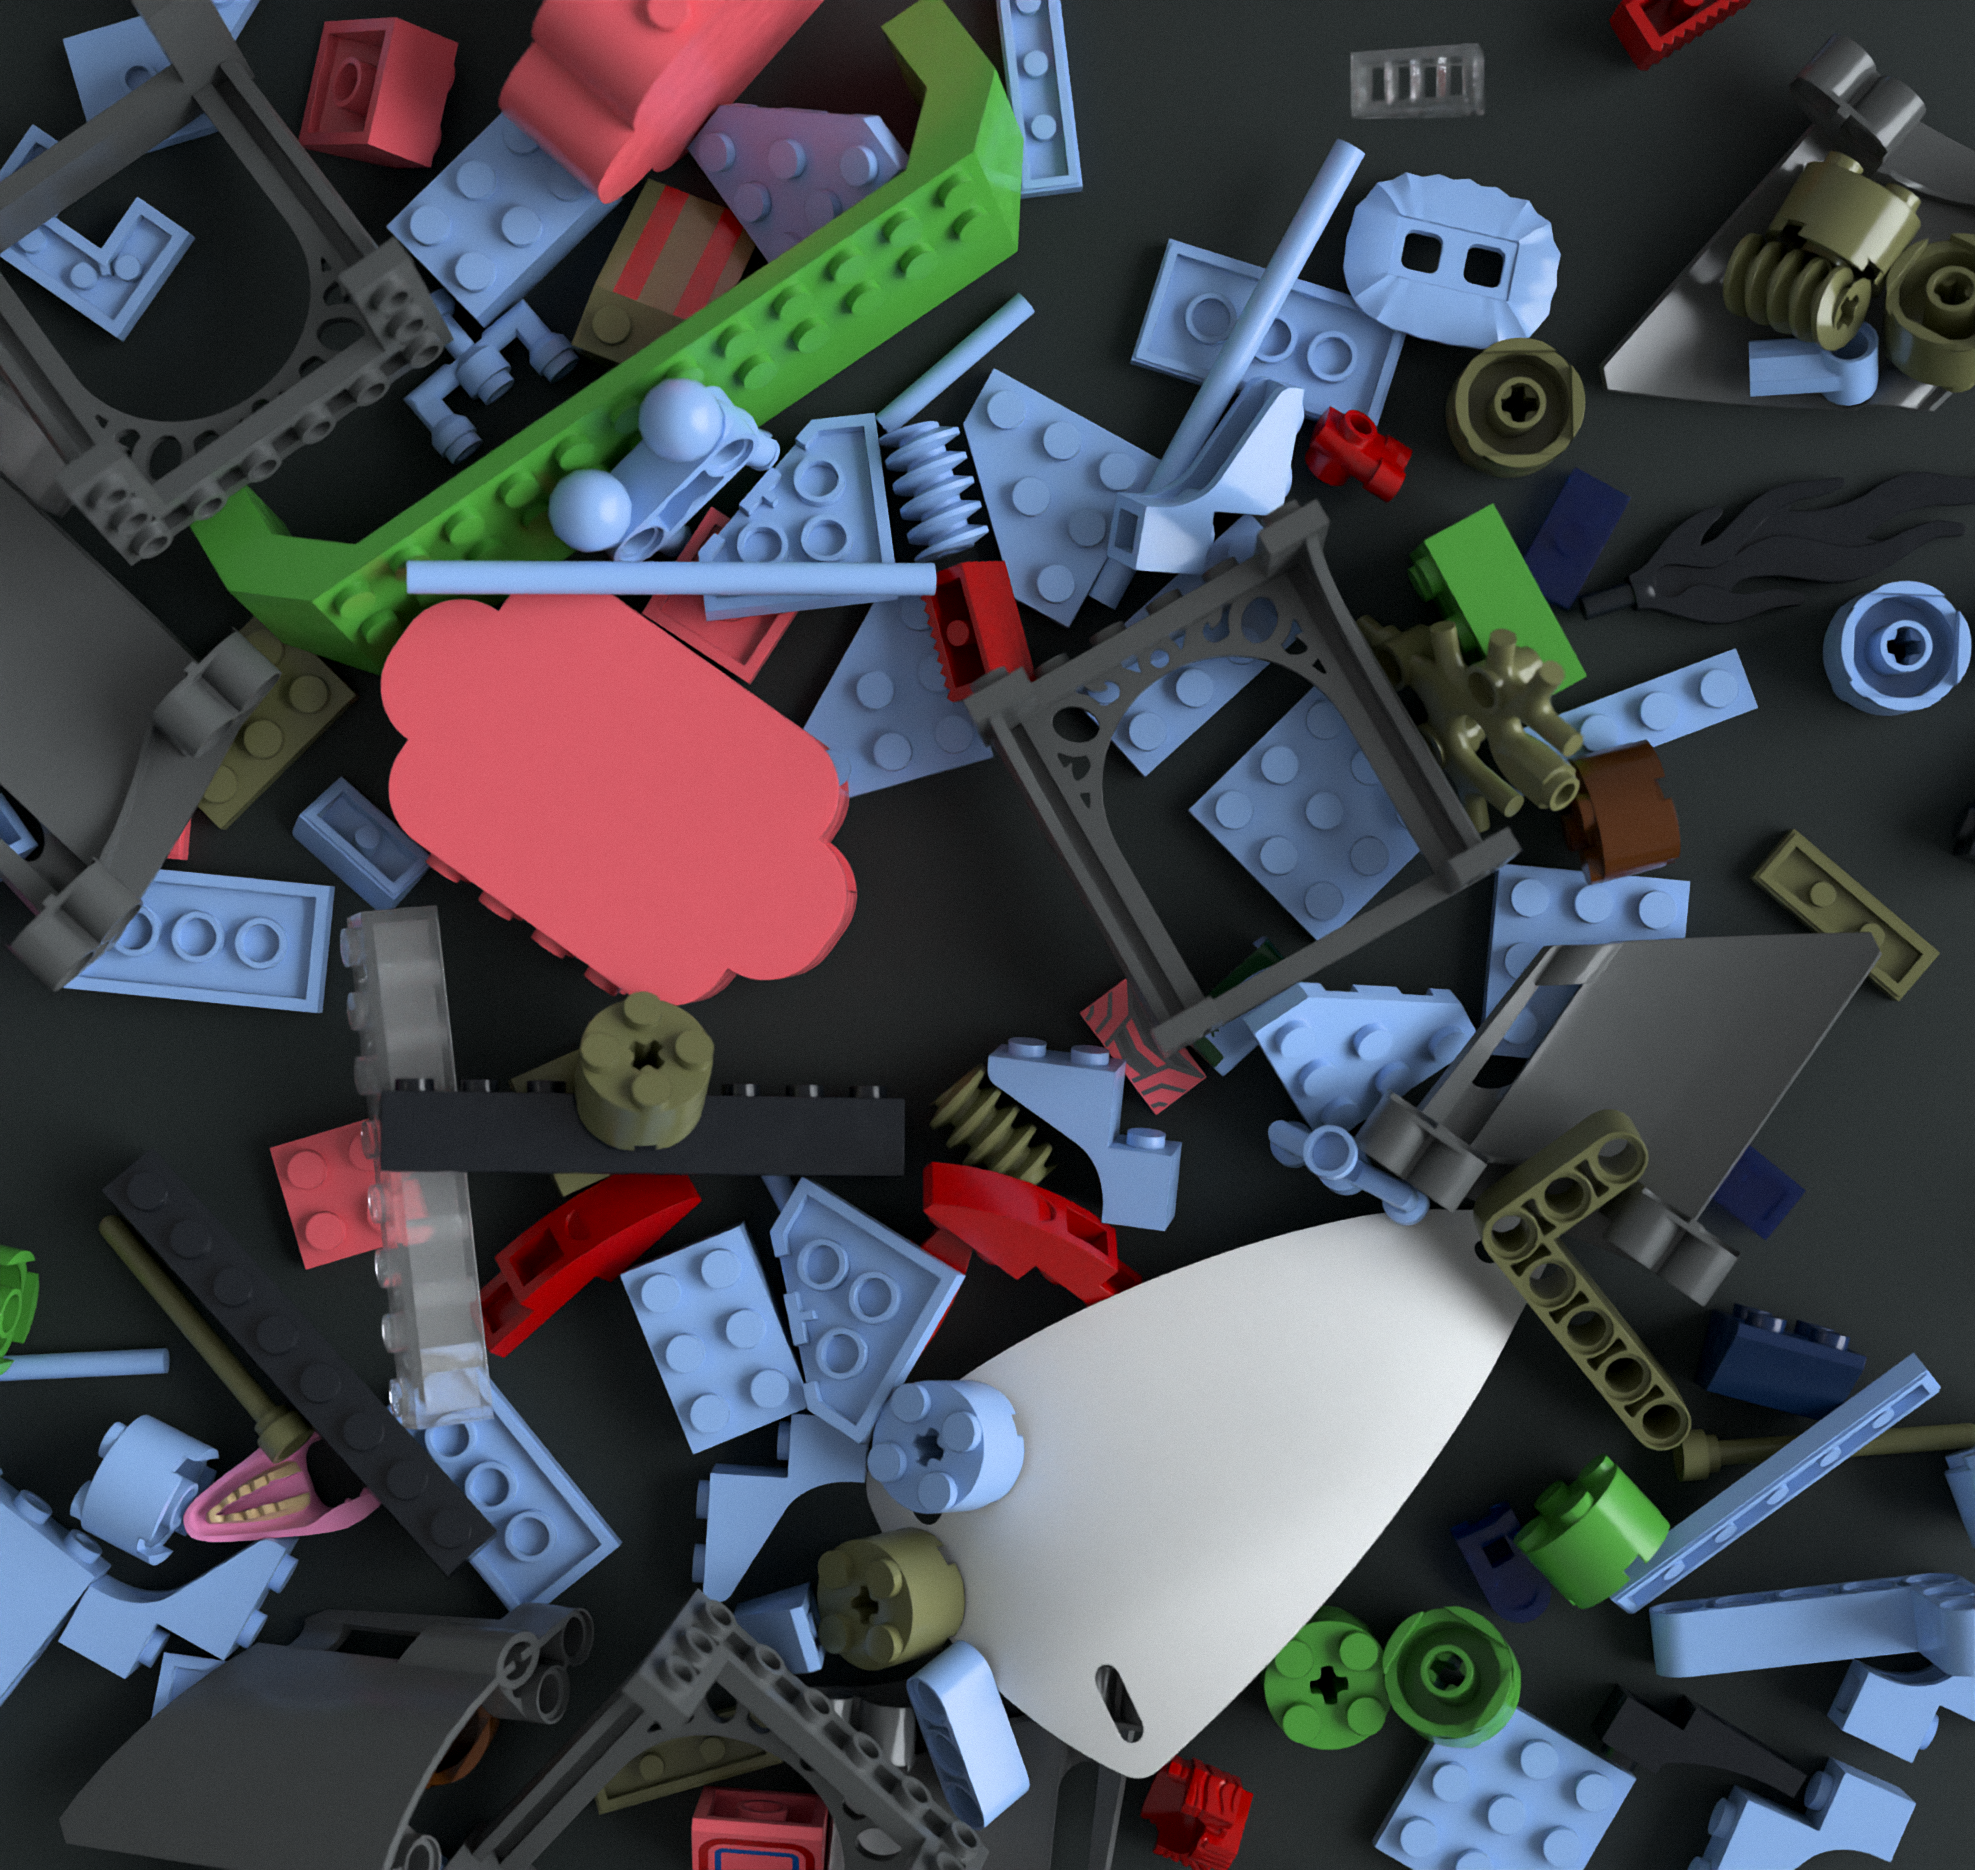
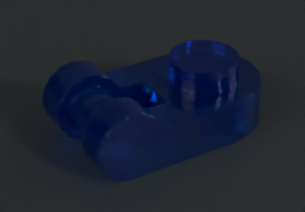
[1449,1500,1551,1623]

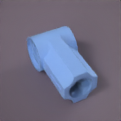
[1749,322,1879,406]

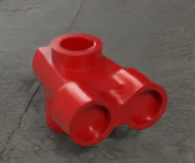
[1305,406,1413,503]

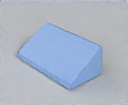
[292,776,431,917]

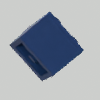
[1693,1303,1867,1421]

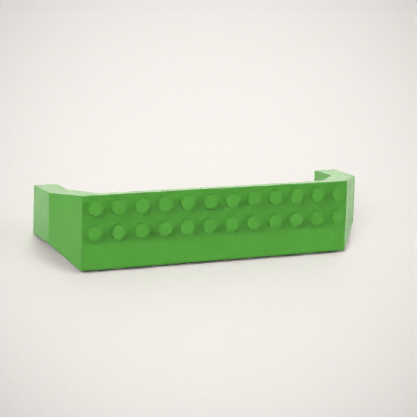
[189,0,1024,676]

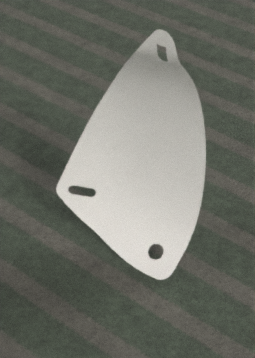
[866,1209,1560,1778]

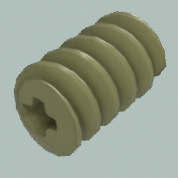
[1723,233,1872,351]
[928,1063,1059,1185]

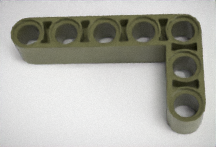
[1473,1109,1691,1451]

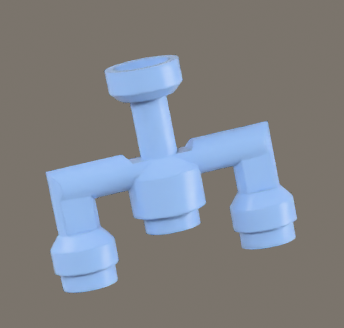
[403,288,580,465]
[1268,1120,1430,1226]

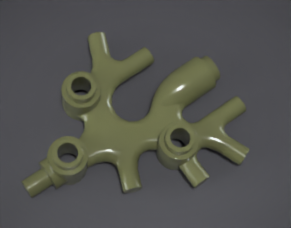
[1356,615,1584,833]

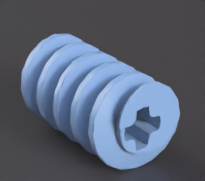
[879,421,989,563]

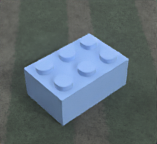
[386,113,623,330]
[620,1220,807,1454]

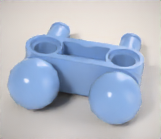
[548,378,780,561]

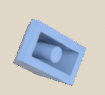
[733,1582,826,1674]

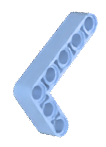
[1649,1573,1975,1678]

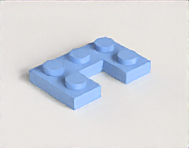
[0,124,195,342]

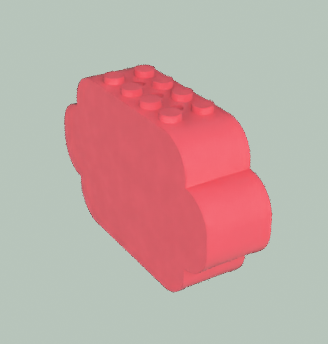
[499,0,824,204]
[381,594,857,1006]

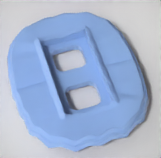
[1343,172,1561,350]

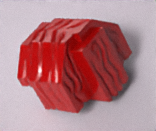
[1140,1755,1253,1870]

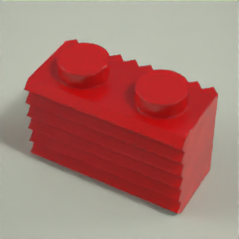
[1609,0,1751,71]
[920,560,1037,703]

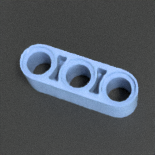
[906,1640,1030,1831]

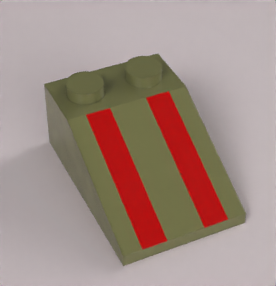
[571,178,758,370]

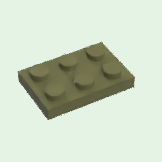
[198,616,360,830]

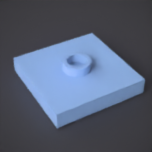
[63,16,218,153]

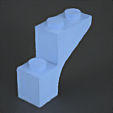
[1106,376,1305,575]
[988,1037,1182,1231]
[692,1408,869,1602]
[58,1536,300,1679]
[1827,1659,1975,1763]
[1687,1757,1916,1870]

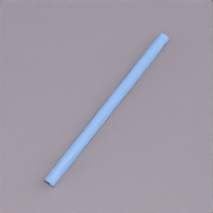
[1087,139,1365,610]
[407,560,936,596]

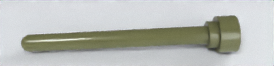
[99,1215,314,1464]
[1672,1423,1975,1482]

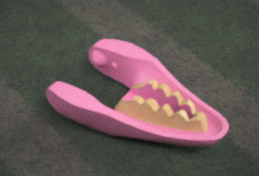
[183,1431,380,1542]

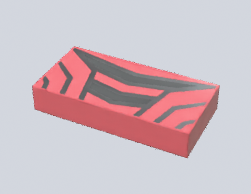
[1079,978,1207,1115]

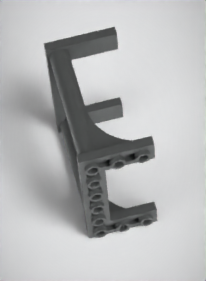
[0,0,454,566]
[963,499,1522,1059]
[441,1589,990,1870]

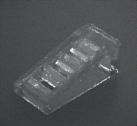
[1350,43,1485,119]

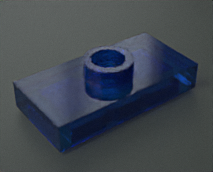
[1523,467,1631,611]
[1712,1145,1806,1240]

